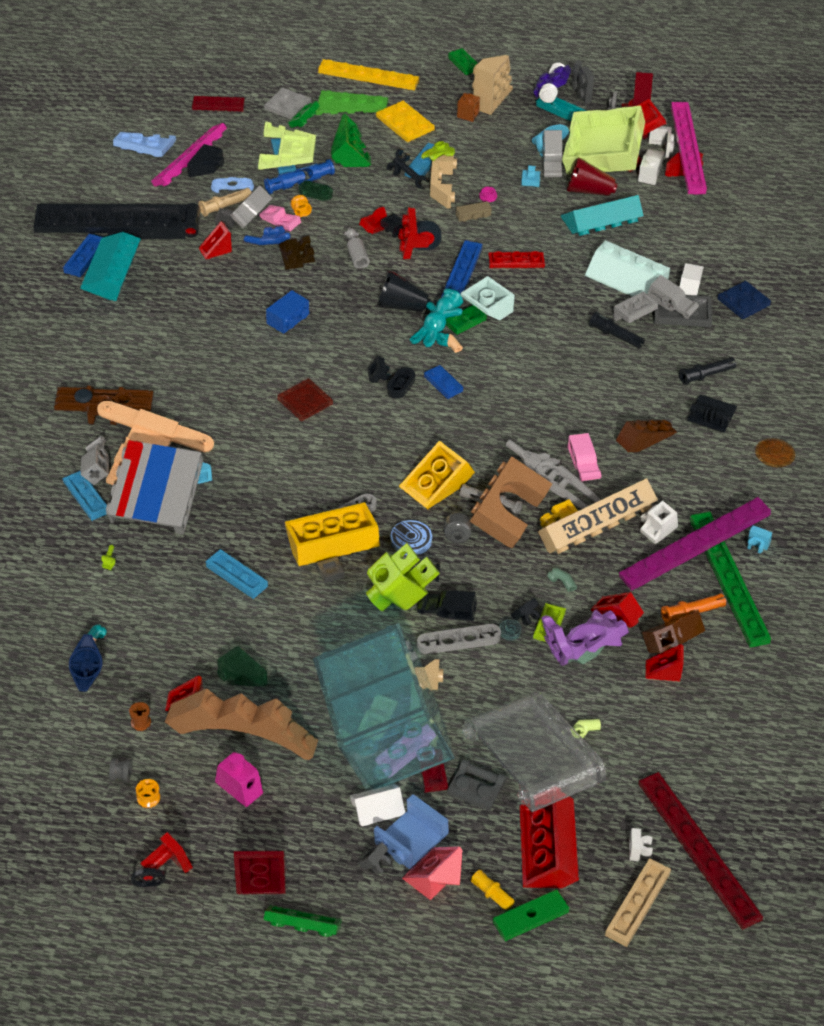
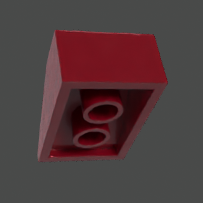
[234,851,286,894]

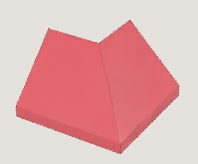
[402,847,462,900]

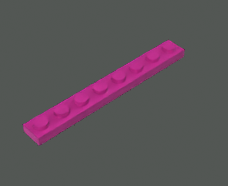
[671,102,707,195]

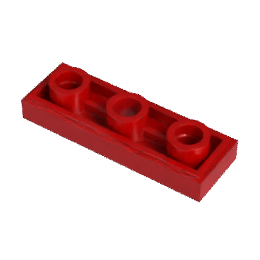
[488,251,545,268]

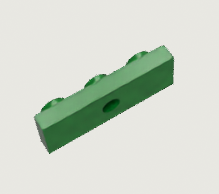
[493,889,569,942]

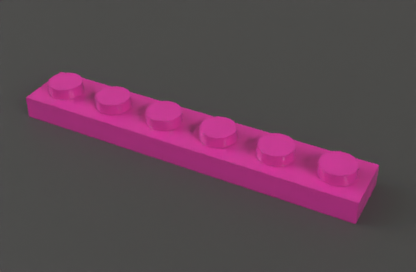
[151,123,227,187]

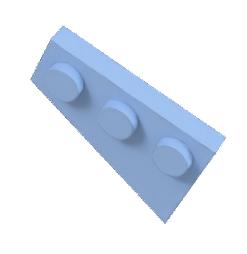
[113,132,176,157]

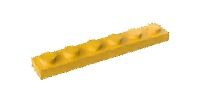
[318,59,419,91]

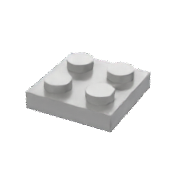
[264,88,311,119]

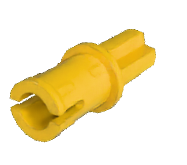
[471,870,514,910]

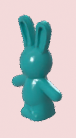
[410,289,463,348]

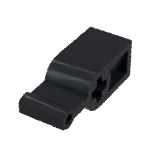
[417,590,477,621]

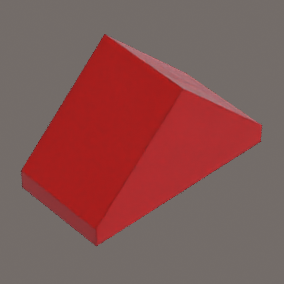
[199,221,232,259]
[645,644,684,682]
[165,675,203,711]

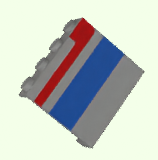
[106,440,203,535]

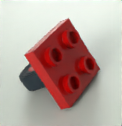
[398,207,442,259]

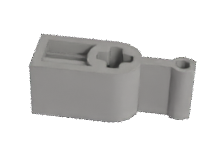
[543,130,562,178]
[230,185,272,228]
[647,275,699,319]
[81,435,109,485]

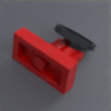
[131,832,193,887]

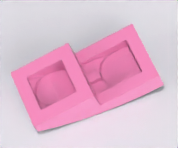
[259,205,301,232]

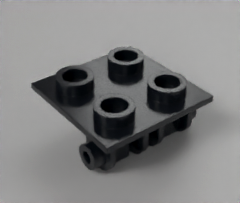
[687,394,737,433]

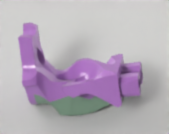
[542,610,629,666]

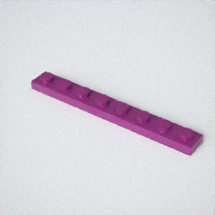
[619,497,771,591]

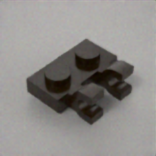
[278,236,315,270]

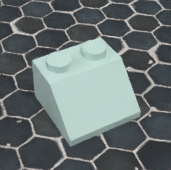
[461,276,514,320]

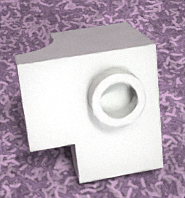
[640,501,678,544]

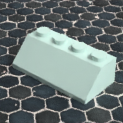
[585,240,670,297]

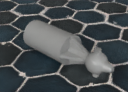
[344,227,370,268]

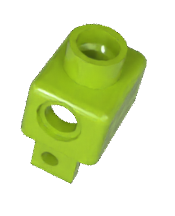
[366,543,440,612]

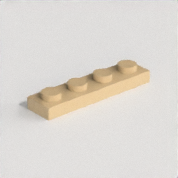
[605,858,671,947]

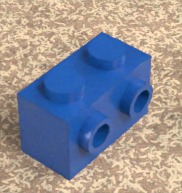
[266,291,309,334]

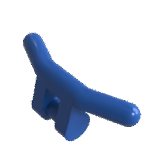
[244,226,291,245]

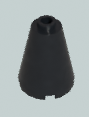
[377,271,431,312]

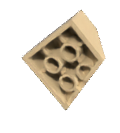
[472,55,513,115]

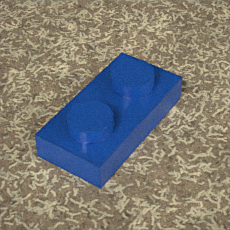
[424,365,463,399]

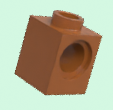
[457,93,480,122]

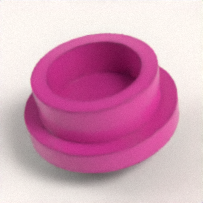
[479,187,497,202]

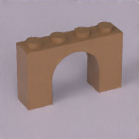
[470,456,553,548]

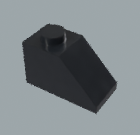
[187,144,224,177]

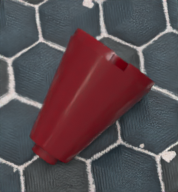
[567,157,618,196]

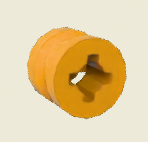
[290,195,312,217]
[136,779,160,808]

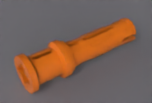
[661,593,726,623]

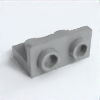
[614,291,658,323]

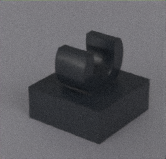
[380,213,403,237]
[368,356,391,383]
[510,597,540,626]

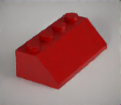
[520,787,579,888]

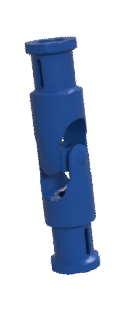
[264,159,335,194]

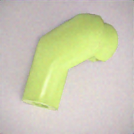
[571,719,601,740]

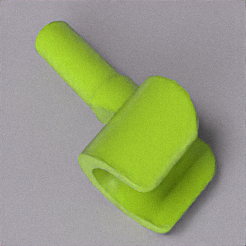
[101,545,116,570]

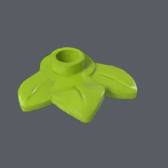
[421,141,455,161]

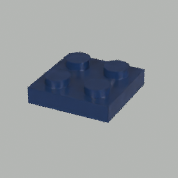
[717,281,771,320]

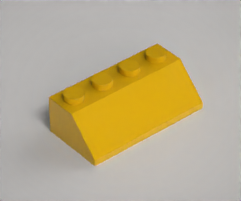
[285,502,380,566]

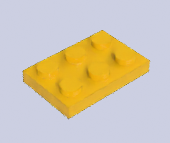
[376,101,435,142]

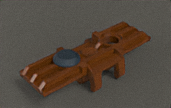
[54,386,154,425]

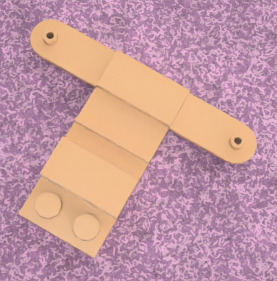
[97,401,214,485]

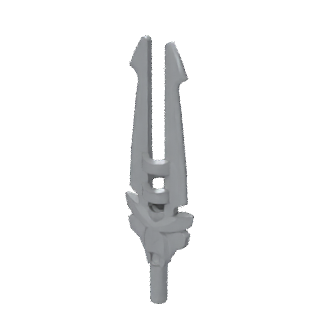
[506,439,601,509]

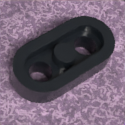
[387,367,415,399]

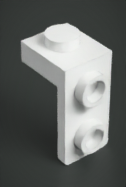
[649,126,674,158]

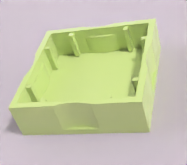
[562,106,645,175]

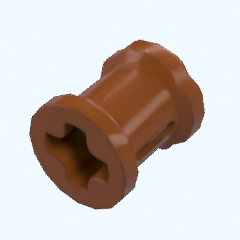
[129,702,151,731]

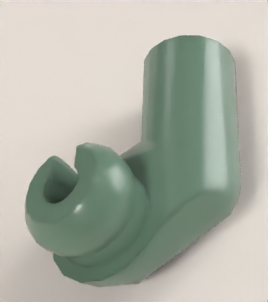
[547,567,577,592]

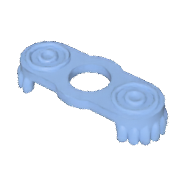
[211,177,254,193]

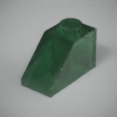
[217,645,268,686]

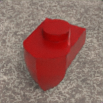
[359,207,387,234]

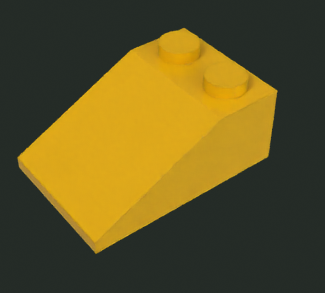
[399,441,475,510]

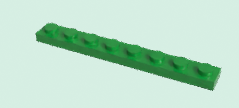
[690,512,771,648]

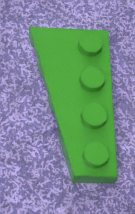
[316,90,388,115]

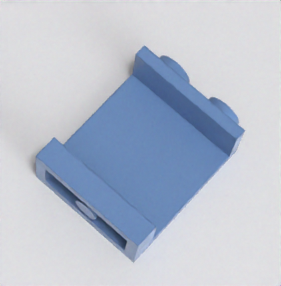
[374,794,449,869]

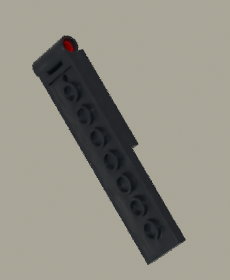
[33,203,200,239]

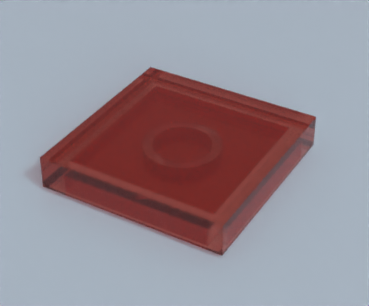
[277,378,333,422]

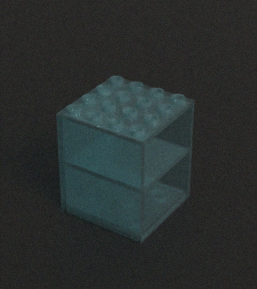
[313,623,455,791]

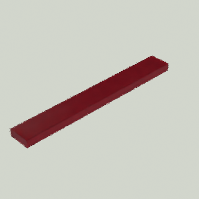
[638,772,763,930]

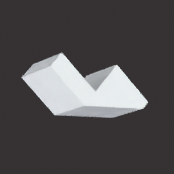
[680,263,704,296]

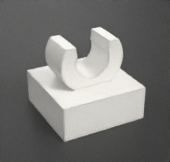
[629,828,653,861]

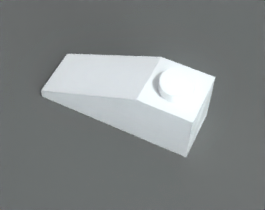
[638,149,665,185]

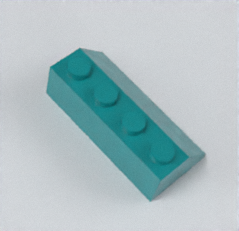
[560,195,644,236]
[80,232,141,301]

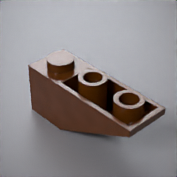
[616,419,677,453]
[642,610,706,653]

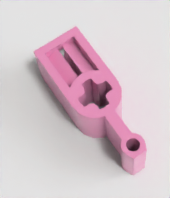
[568,433,601,481]

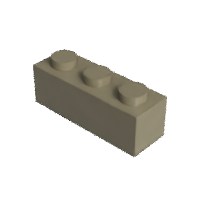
[456,201,492,221]

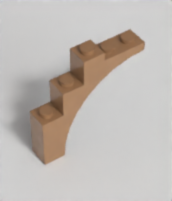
[165,688,318,760]

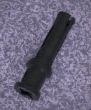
[589,311,645,349]
[678,357,736,385]

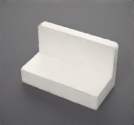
[350,784,405,826]

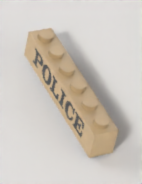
[538,478,658,554]

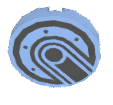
[390,520,432,555]

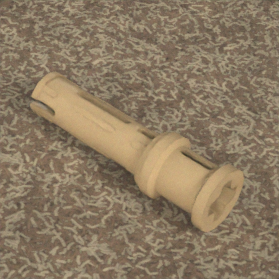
[198,188,252,217]

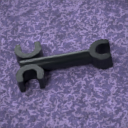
[386,148,430,189]

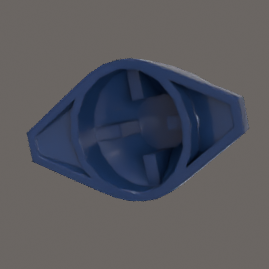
[69,634,102,692]

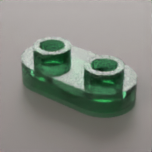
[299,180,333,201]

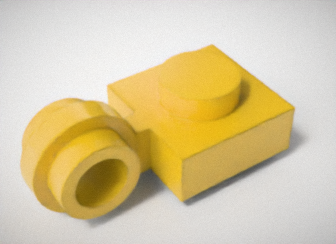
[540,499,578,528]

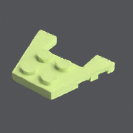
[258,122,316,170]

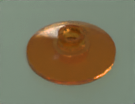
[755,438,795,468]

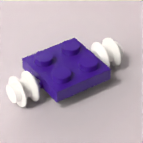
[533,63,572,103]

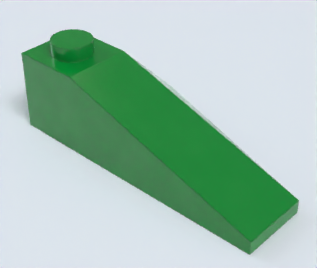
[331,113,371,167]

